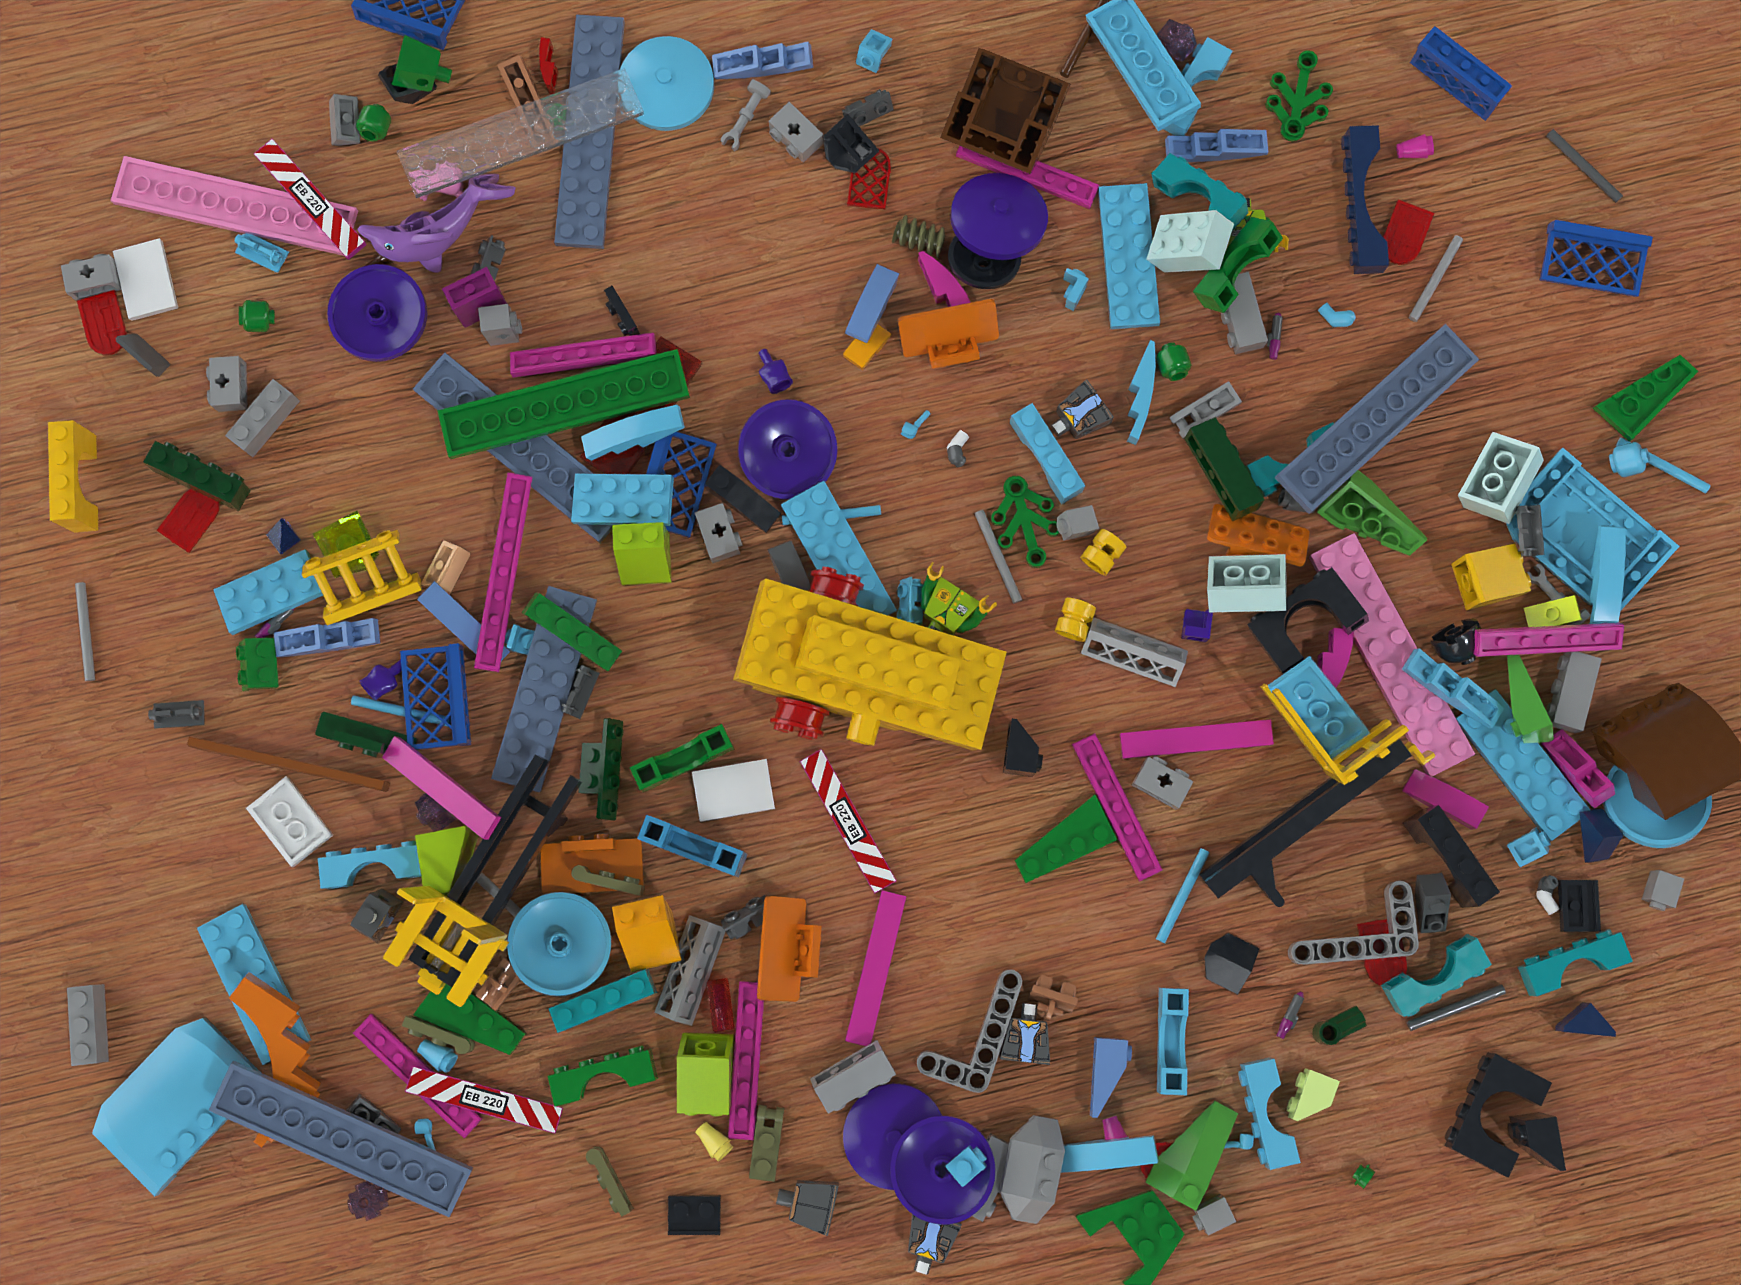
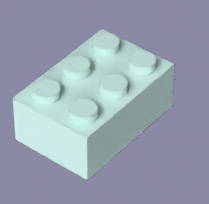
[1146,210,1234,273]
[1458,432,1544,524]
[1207,554,1287,612]

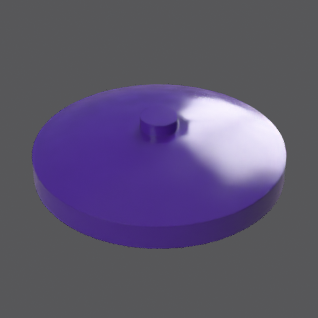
[950,173,1048,260]
[327,264,427,362]
[738,399,837,499]
[843,1083,942,1190]
[890,1115,996,1225]

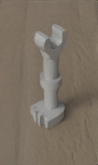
[721,79,771,151]
[1527,564,1591,625]

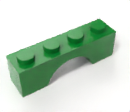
[1193,217,1283,313]
[522,592,622,671]
[629,724,735,793]
[548,1045,658,1107]

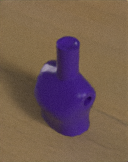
[758,349,793,394]
[359,659,402,701]

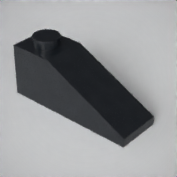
[705,465,781,533]

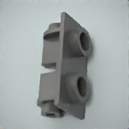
[842,89,894,127]
[470,235,506,281]
[1515,505,1545,557]
[561,665,600,719]
[148,700,205,729]
[721,895,765,940]

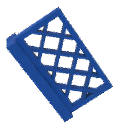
[351,0,465,50]
[1410,26,1512,121]
[1540,220,1653,297]
[646,432,717,538]
[400,643,471,750]

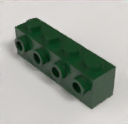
[1184,417,1265,521]
[143,441,251,512]

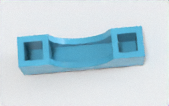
[1164,37,1232,136]
[1010,403,1085,504]
[318,841,421,889]
[1157,988,1189,1095]
[1238,1057,1301,1170]

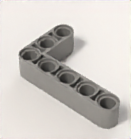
[1288,881,1419,964]
[916,969,1022,1093]

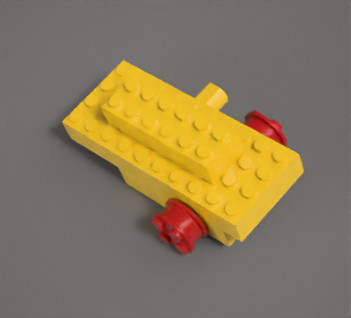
[733,566,1007,751]

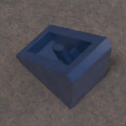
[1579,809,1624,863]
[1555,1002,1616,1037]

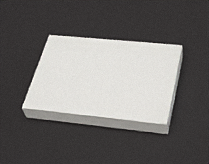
[113,238,178,321]
[692,759,775,822]
[246,776,333,867]

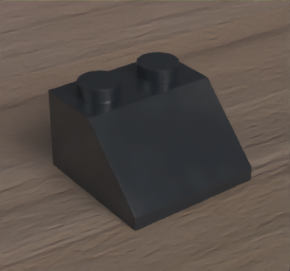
[1003,718,1043,777]
[1508,1112,1566,1171]

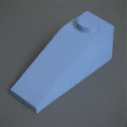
[1090,1037,1132,1118]

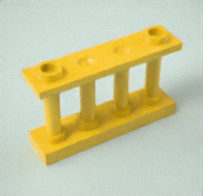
[302,530,422,626]

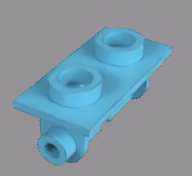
[235,233,289,273]
[897,577,923,625]

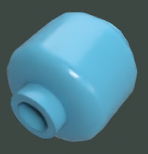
[1609,442,1650,477]

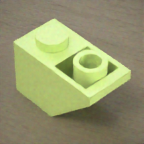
[1287,1068,1340,1121]

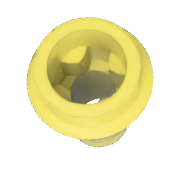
[695,1122,733,1161]

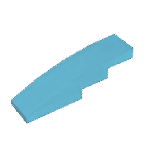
[1127,340,1156,445]
[581,405,685,461]
[1589,526,1626,624]
[1402,648,1504,728]
[1061,1135,1159,1173]

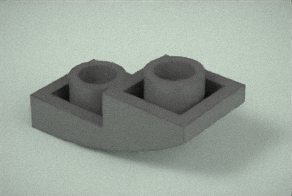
[767,540,811,591]
[346,1094,401,1134]

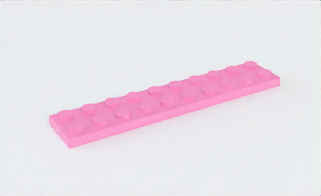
[111,156,358,256]
[1309,533,1475,776]

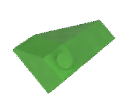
[1317,470,1427,556]
[1507,655,1554,743]
[1145,1101,1238,1211]

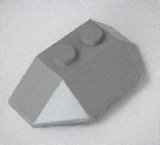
[999,1115,1065,1224]

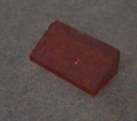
[707,978,735,1033]

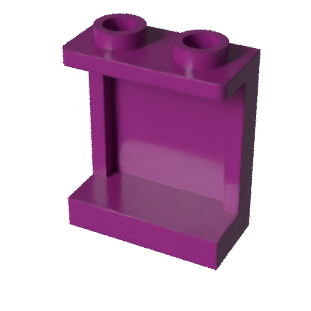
[442,267,507,328]

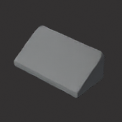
[329,94,360,146]

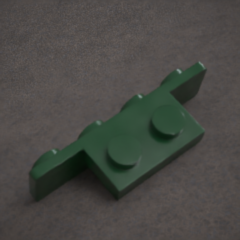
[315,712,418,758]
[578,718,623,821]

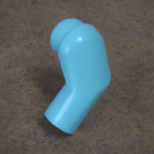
[1318,303,1356,327]

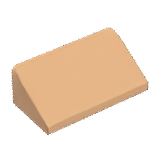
[421,540,470,595]

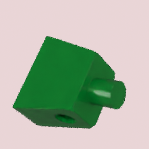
[392,35,452,92]

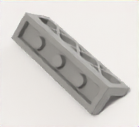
[1081,617,1188,687]
[655,915,725,1026]

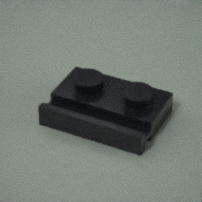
[604,285,640,336]
[1558,880,1601,932]
[668,1195,721,1235]

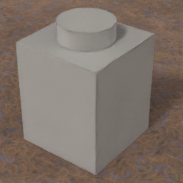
[1056,505,1099,541]
[1641,870,1684,911]
[1192,1194,1236,1235]

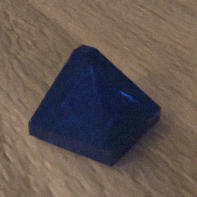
[266,518,301,555]

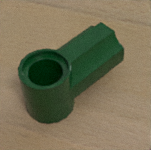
[1312,1006,1367,1045]

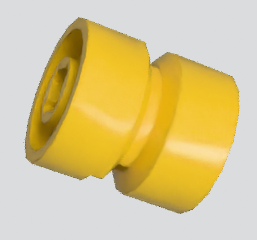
[1080,529,1127,576]
[1054,597,1096,642]

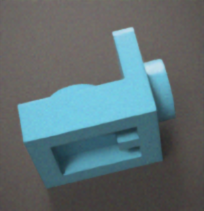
[856,29,893,73]
[1063,268,1089,311]
[505,624,535,656]
[1507,827,1551,867]
[945,1145,987,1187]

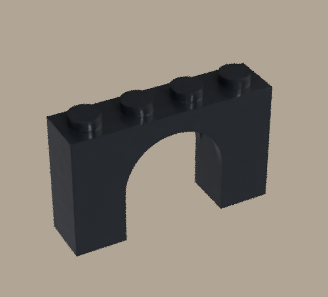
[1247,567,1369,675]
[1402,805,1500,908]
[1444,1052,1552,1178]

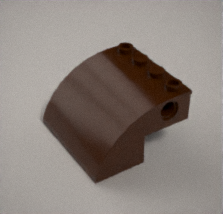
[940,48,1071,174]
[1591,683,1741,820]

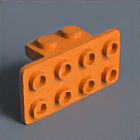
[898,299,999,369]
[1207,504,1310,567]
[540,834,644,894]
[757,896,822,1002]

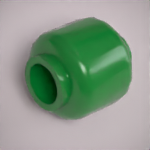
[356,104,391,142]
[239,300,275,333]
[1156,343,1192,381]

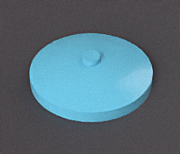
[618,36,714,131]
[1603,765,1712,848]
[507,892,611,996]

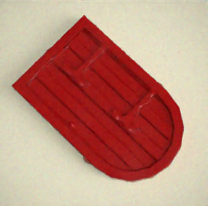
[1383,199,1435,265]
[77,290,127,356]
[156,489,220,553]
[1357,917,1407,986]

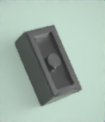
[115,334,170,377]

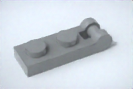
[1170,381,1242,439]

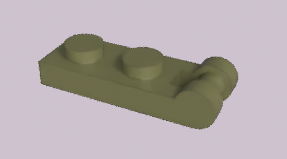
[571,865,645,896]
[402,1015,475,1054]
[749,1105,785,1182]
[586,1146,634,1217]

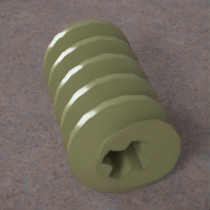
[892,215,946,258]

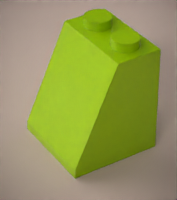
[612,522,672,585]
[415,826,478,896]
[677,1033,734,1117]

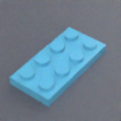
[571,474,674,526]
[213,549,323,635]
[1268,656,1370,759]

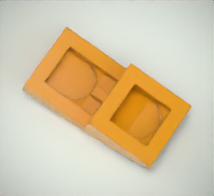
[843,324,892,371]

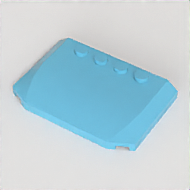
[1506,448,1680,611]
[92,1018,260,1197]

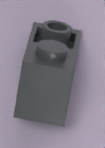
[1415,873,1451,933]

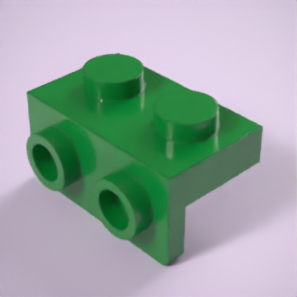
[236,638,279,692]

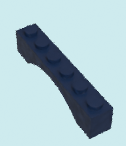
[1341,125,1389,274]

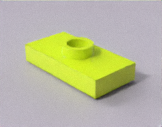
[1524,595,1582,627]

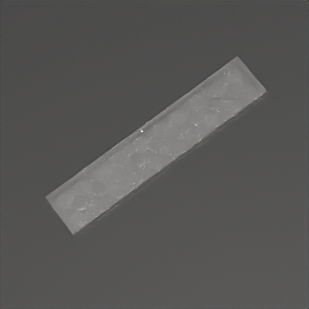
[396,68,644,198]

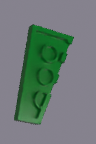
[1593,355,1698,442]
[1014,794,1117,883]
[413,984,527,1055]

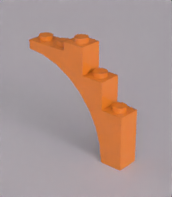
[229,972,321,1148]

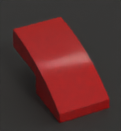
[539,37,559,95]

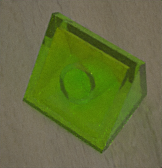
[313,511,380,578]

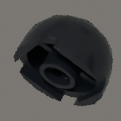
[1431,618,1482,665]

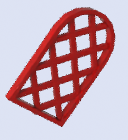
[847,148,891,210]

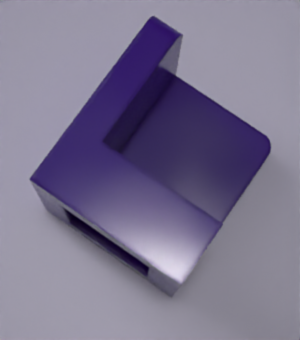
[1181,609,1213,642]

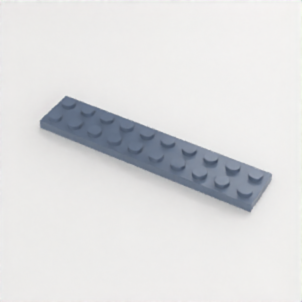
[554,15,625,249]
[1274,324,1479,514]
[413,352,613,543]
[209,1061,473,1217]

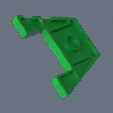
[1075,1189,1185,1285]

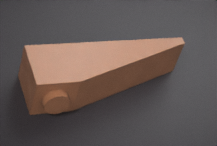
[497,55,561,156]

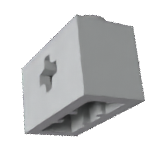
[769,102,824,163]
[61,254,122,301]
[478,304,522,346]
[206,356,248,412]
[695,503,743,563]
[1131,756,1193,810]

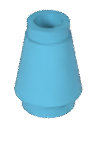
[417,1039,458,1073]

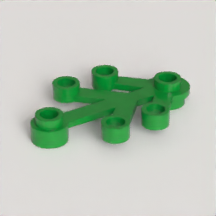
[1265,50,1333,142]
[991,475,1059,568]

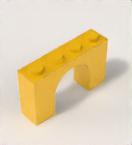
[48,420,98,533]

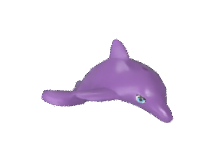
[358,174,516,273]

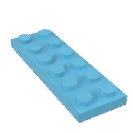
[1086,0,1201,131]
[1098,183,1160,329]
[781,481,897,615]
[1456,689,1590,841]
[197,904,311,1065]

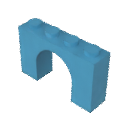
[637,815,748,878]

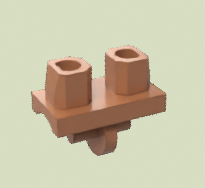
[475,958,520,1011]
[1028,975,1078,1021]

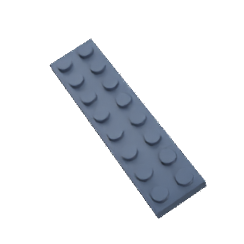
[491,586,597,793]

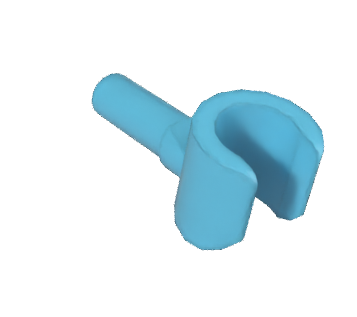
[901,410,930,439]
[415,1119,436,1151]
[1224,1133,1254,1150]

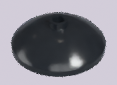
[948,236,1021,289]

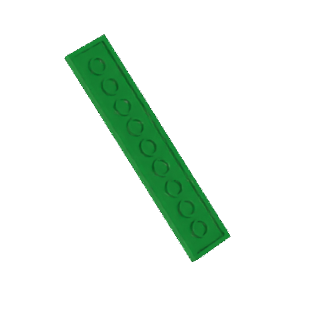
[437,349,690,460]

